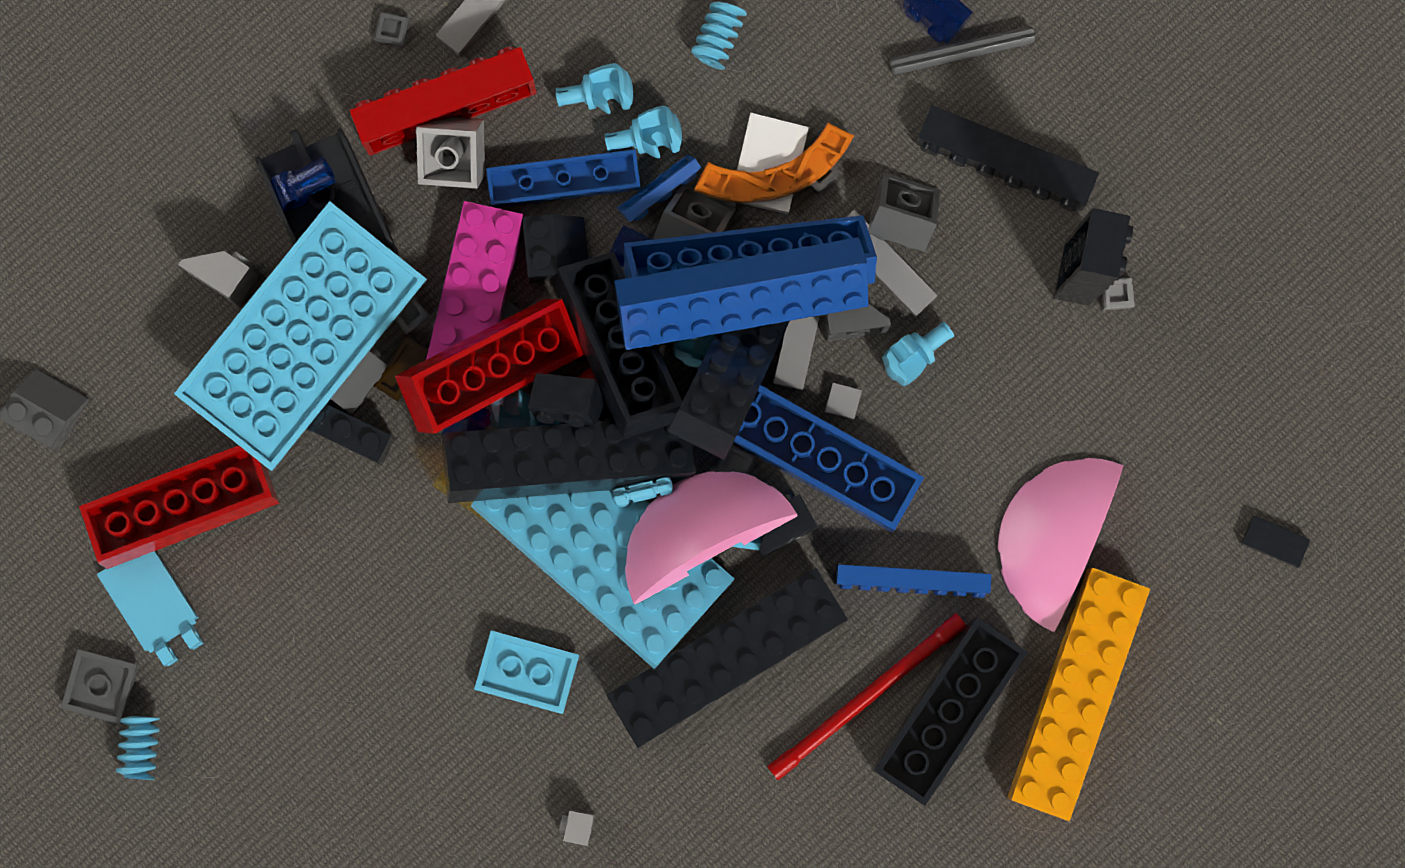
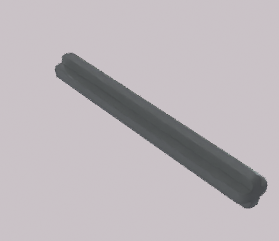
[890,26,1035,75]

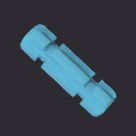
[613,476,673,506]

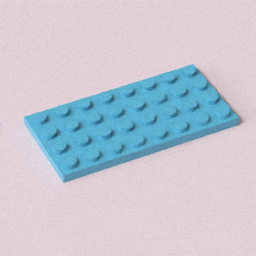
[174,201,427,471]
[471,490,734,669]

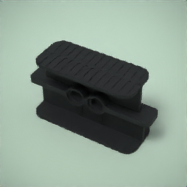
[255,128,399,256]

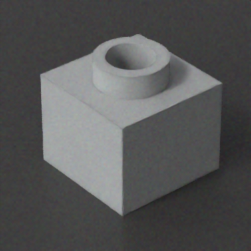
[559,809,594,846]

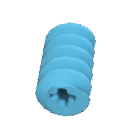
[691,2,747,70]
[116,716,160,780]

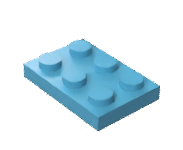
[474,631,580,714]

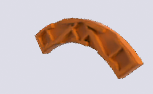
[694,122,854,203]

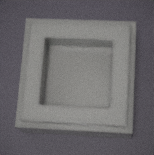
[1102,277,1135,310]
[825,383,862,420]

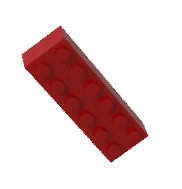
[350,46,537,156]
[395,299,584,434]
[79,445,279,569]

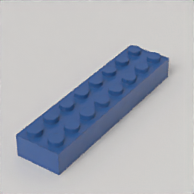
[486,150,641,208]
[835,565,991,598]

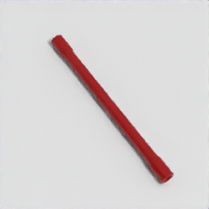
[767,613,967,781]

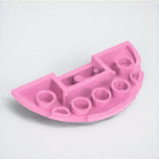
[998,458,1124,632]
[625,471,798,605]

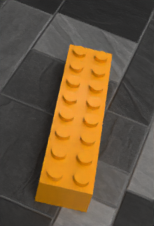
[1007,568,1150,822]

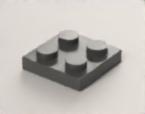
[61,649,139,724]

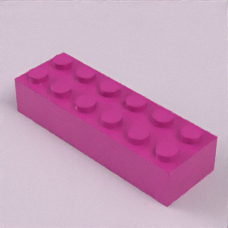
[426,201,524,360]

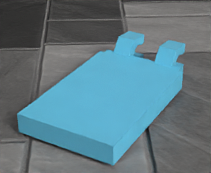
[97,551,204,667]

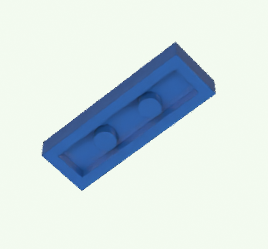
[617,154,702,222]

